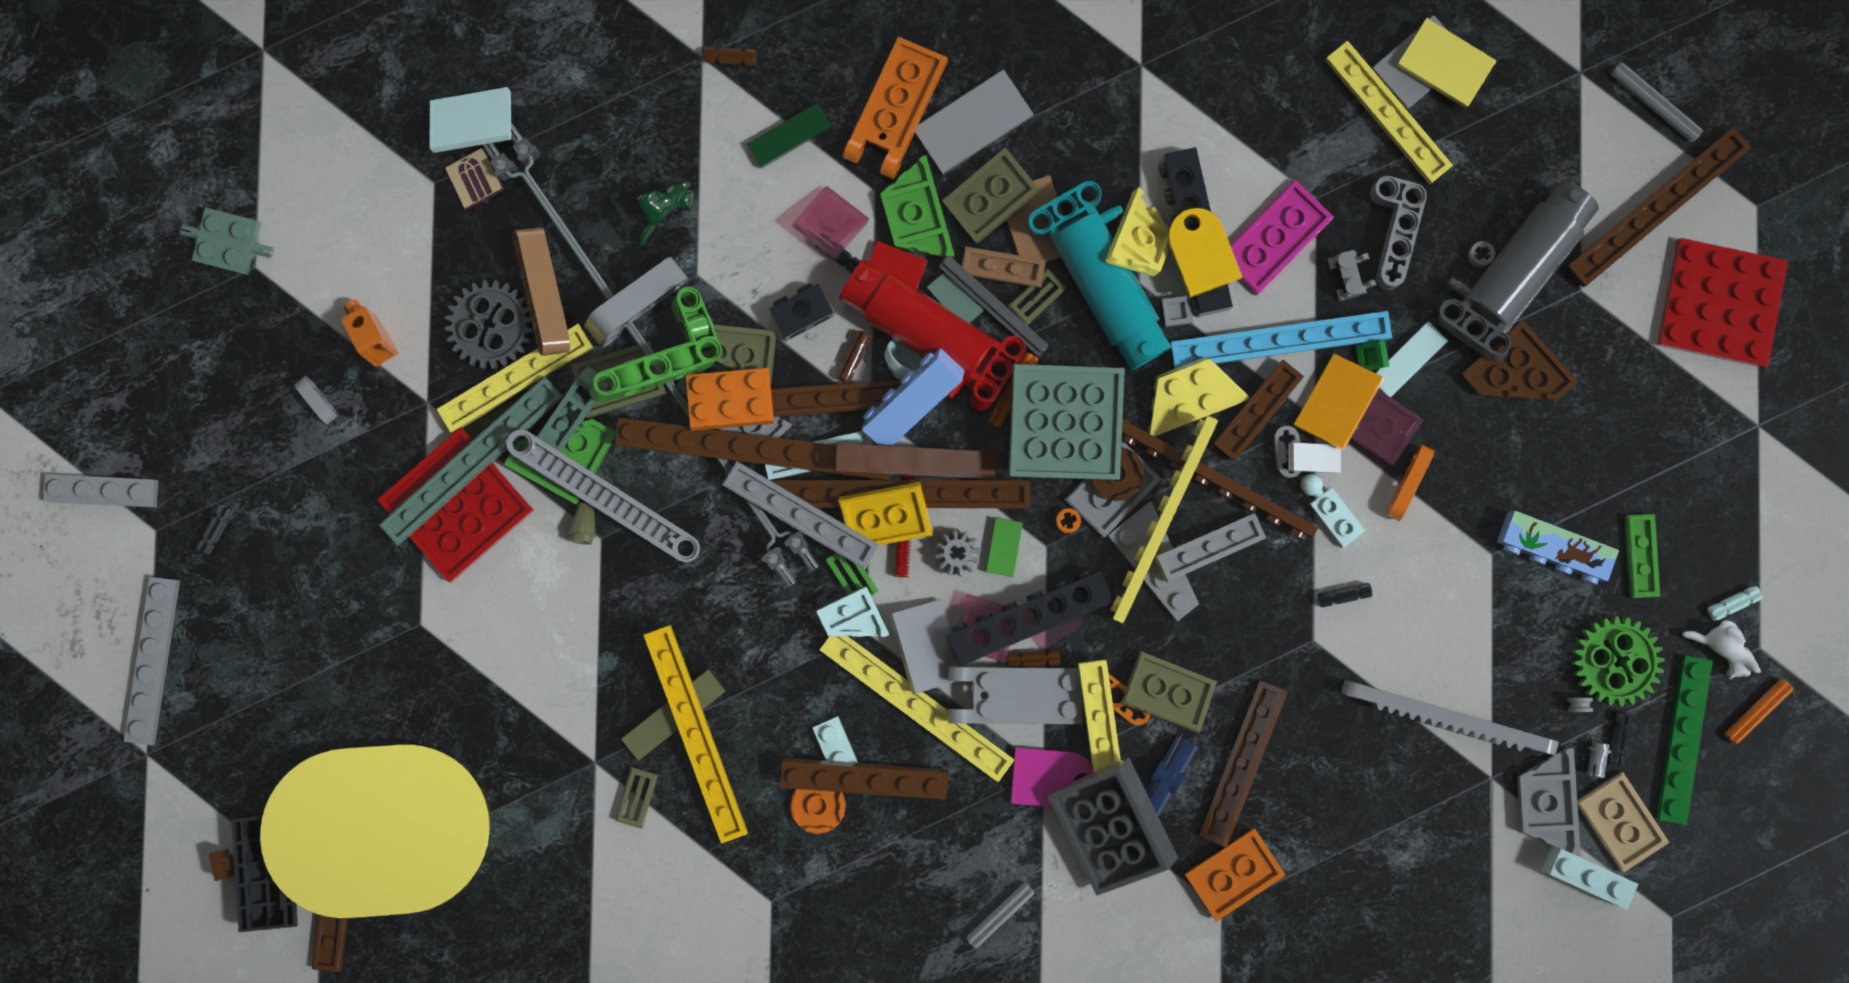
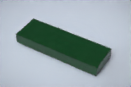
[747,103,832,169]

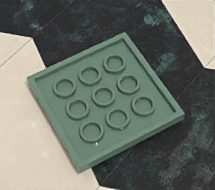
[1008,364,1125,480]

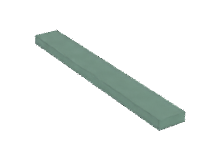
[379,376,564,546]

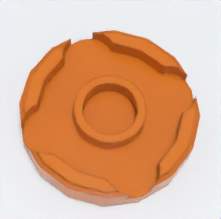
[790,789,846,834]

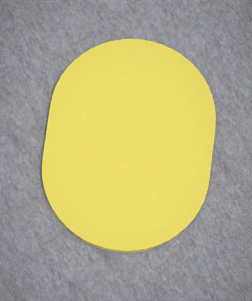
[260,745,490,918]

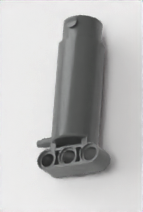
[1438,181,1599,362]

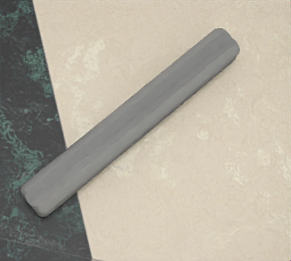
[1611,63,1702,142]

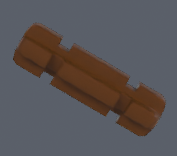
[703,47,757,66]
[836,330,871,383]
[1006,650,1060,668]

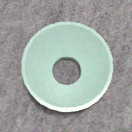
[884,339,923,380]

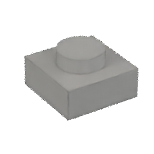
[1161,296,1193,328]

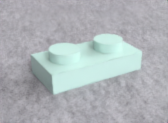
[813,716,858,763]

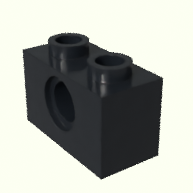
[769,283,834,342]

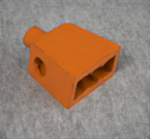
[341,300,399,367]

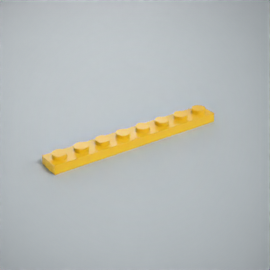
[644,625,748,844]

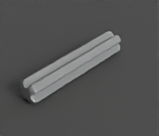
[967,883,1034,948]

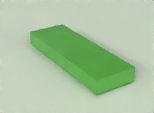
[1624,514,1660,598]

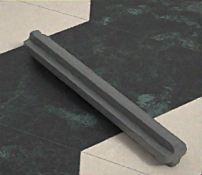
[939,256,1048,356]

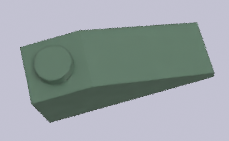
[537,366,608,452]

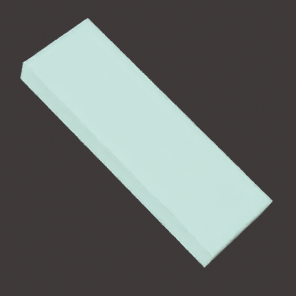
[1376,321,1448,399]

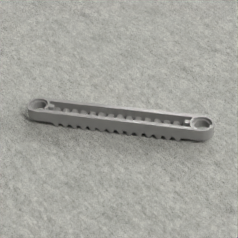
[507,430,700,562]
[1341,680,1559,755]

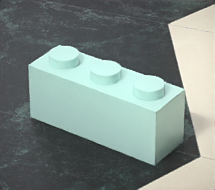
[1541,846,1638,910]

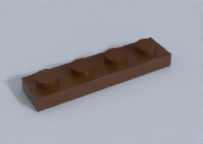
[1212,359,1304,462]

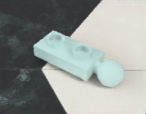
[1301,474,1365,548]

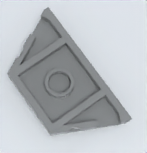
[1517,748,1581,856]

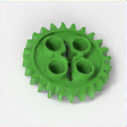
[1571,616,1665,707]

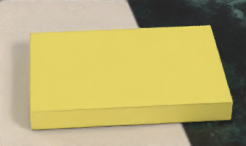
[1396,18,1496,108]

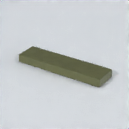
[622,670,726,761]

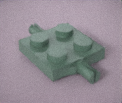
[180,208,274,275]

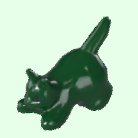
[637,181,694,247]

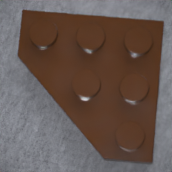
[1460,320,1578,401]

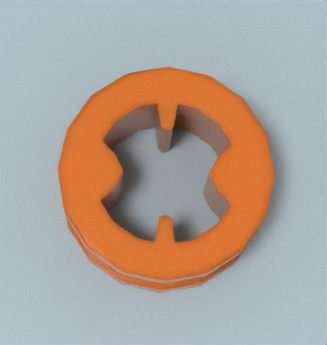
[1056,508,1081,534]

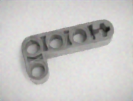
[1370,176,1427,291]
[585,257,688,348]

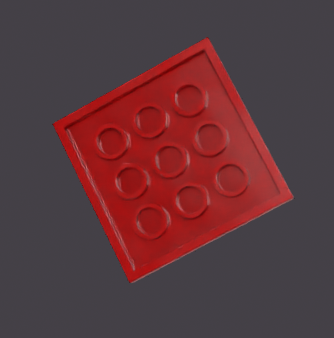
[1657,238,1788,368]
[378,427,534,583]

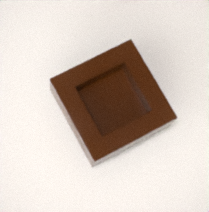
[209,849,235,881]

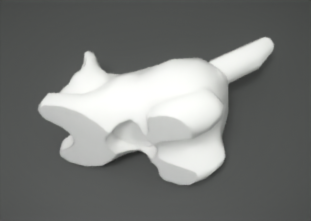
[1682,621,1761,679]

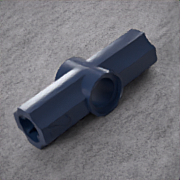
[1145,735,1198,817]

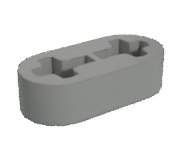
[294,376,339,424]
[1273,426,1301,478]

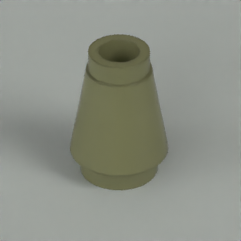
[568,503,596,545]

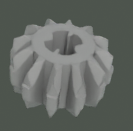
[934,530,981,577]

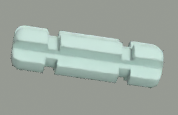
[1708,586,1762,620]

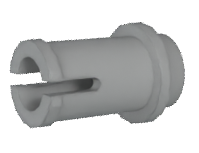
[1586,741,1612,778]

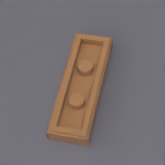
[962,247,1046,288]

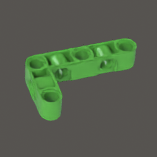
[589,287,722,403]

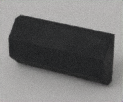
[231,815,298,932]

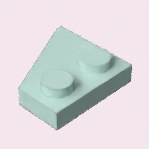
[816,586,889,637]

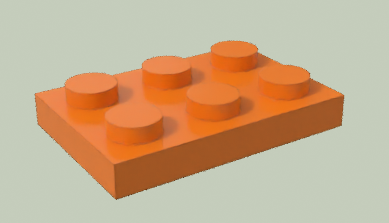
[686,368,774,431]
[1184,828,1286,922]

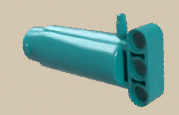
[1029,181,1172,371]

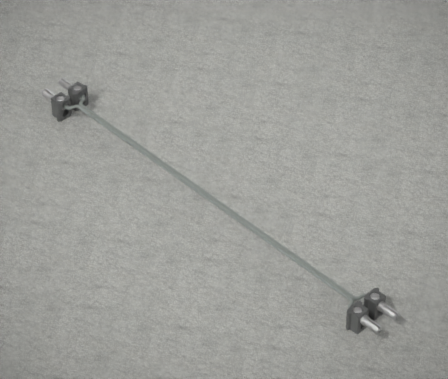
[482,123,818,587]

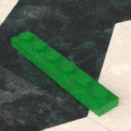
[1656,655,1713,825]

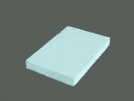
[430,87,511,153]

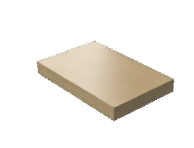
[1577,772,1669,873]

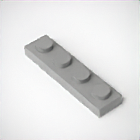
[43,474,158,508]
[1154,513,1266,582]

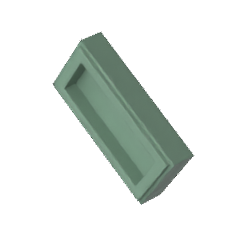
[927,273,983,323]

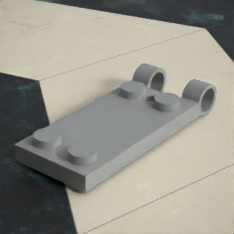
[948,667,1083,724]

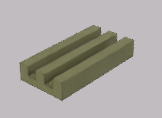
[1008,269,1067,326]
[615,767,659,829]

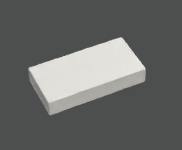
[1288,443,1341,473]

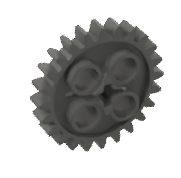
[444,280,534,370]

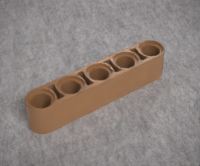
[513,227,570,356]

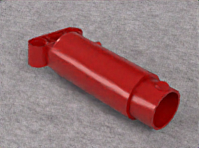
[838,260,1026,411]

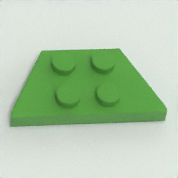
[880,155,955,258]

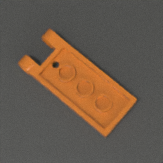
[843,37,948,179]

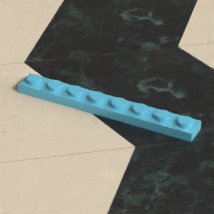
[1170,311,1392,369]

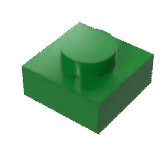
[1356,340,1390,371]

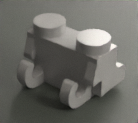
[1328,250,1377,302]

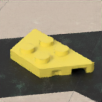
[1105,187,1170,276]
[1148,357,1250,436]

